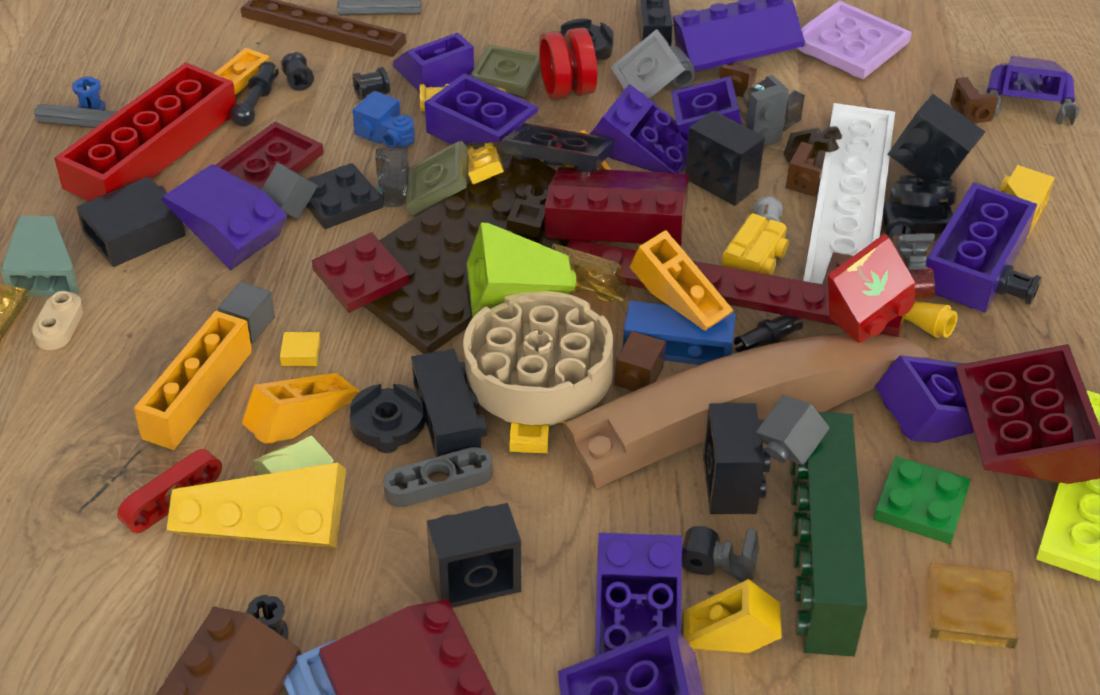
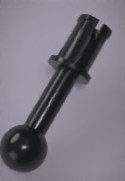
[230,61,279,127]

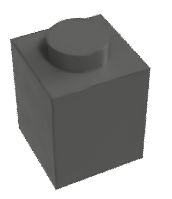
[261,162,318,219]
[218,282,275,344]
[756,395,830,465]

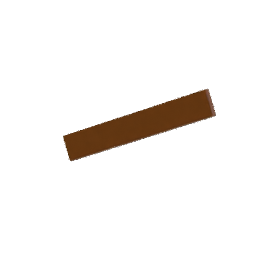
[241,0,406,57]

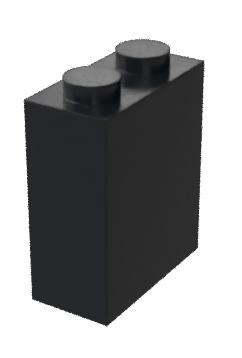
[76,176,186,268]

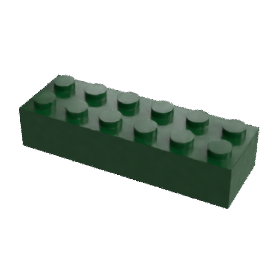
[790,411,867,657]

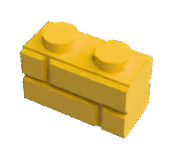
[721,213,789,275]

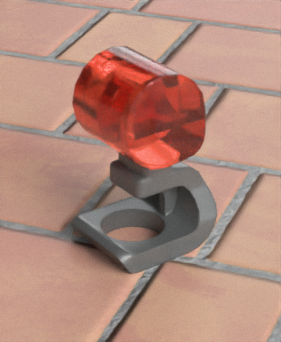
[897,233,935,299]

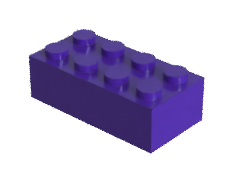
[920,182,1037,313]

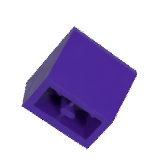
[393,32,474,92]

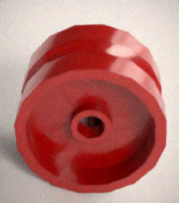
[539,27,597,100]

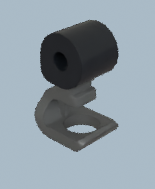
[682,526,759,583]

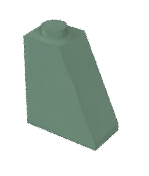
[1,216,79,296]

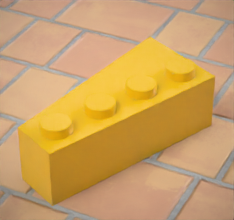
[167,462,346,548]

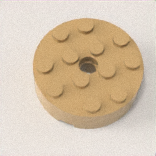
[463,291,613,426]

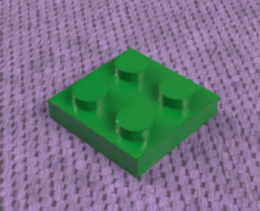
[873,455,971,545]

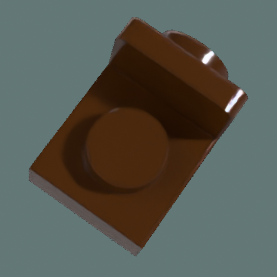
[719,63,757,98]
[950,77,998,123]
[785,142,822,196]

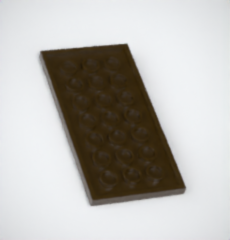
[364,156,591,354]

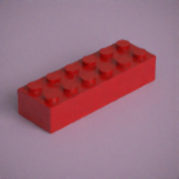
[54,62,236,201]

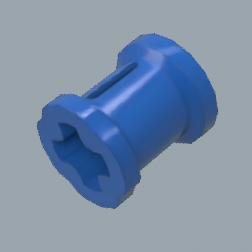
[72,77,106,110]

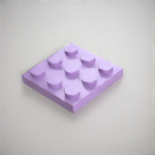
[796,0,912,79]

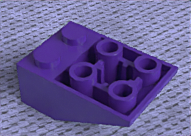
[590,84,688,173]
[595,533,682,656]

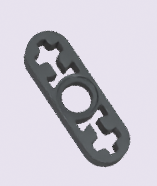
[383,447,493,507]

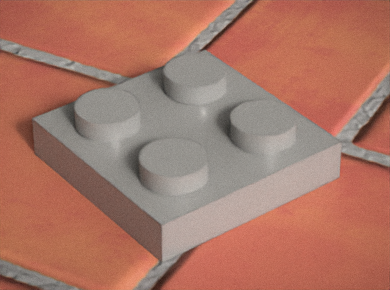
[611,29,686,99]

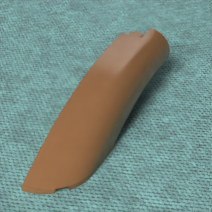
[563,332,931,489]

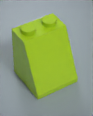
[466,223,576,317]

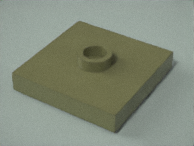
[470,45,541,97]
[406,140,468,216]

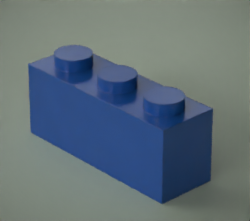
[623,301,736,365]

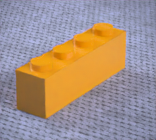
[134,311,252,450]

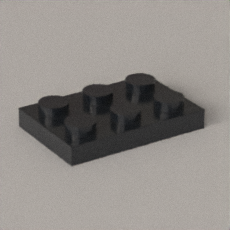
[502,123,615,171]

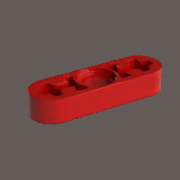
[117,449,222,533]

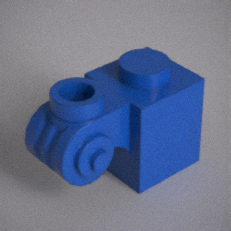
[352,91,415,148]

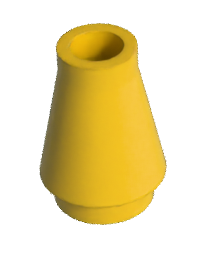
[904,301,957,338]

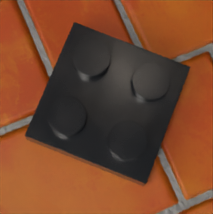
[306,163,383,229]

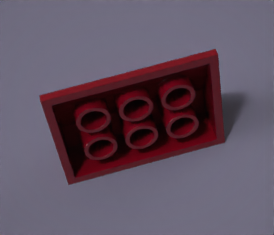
[544,167,689,246]
[955,344,1100,484]
[318,599,496,695]

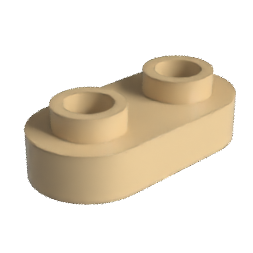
[32,291,84,350]

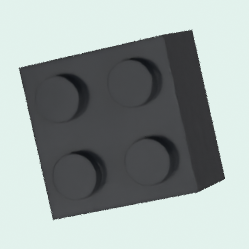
[887,94,985,182]
[685,110,765,206]
[703,403,771,514]
[427,503,521,608]

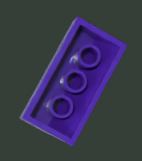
[673,0,805,72]

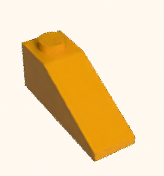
[630,230,734,331]
[242,372,360,444]

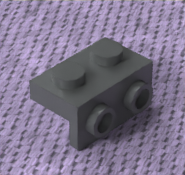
[746,75,789,146]

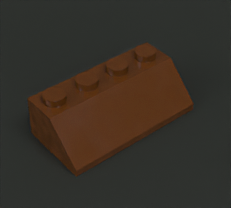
[156,607,302,695]

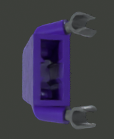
[987,56,1079,125]

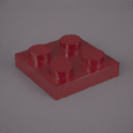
[311,232,409,313]

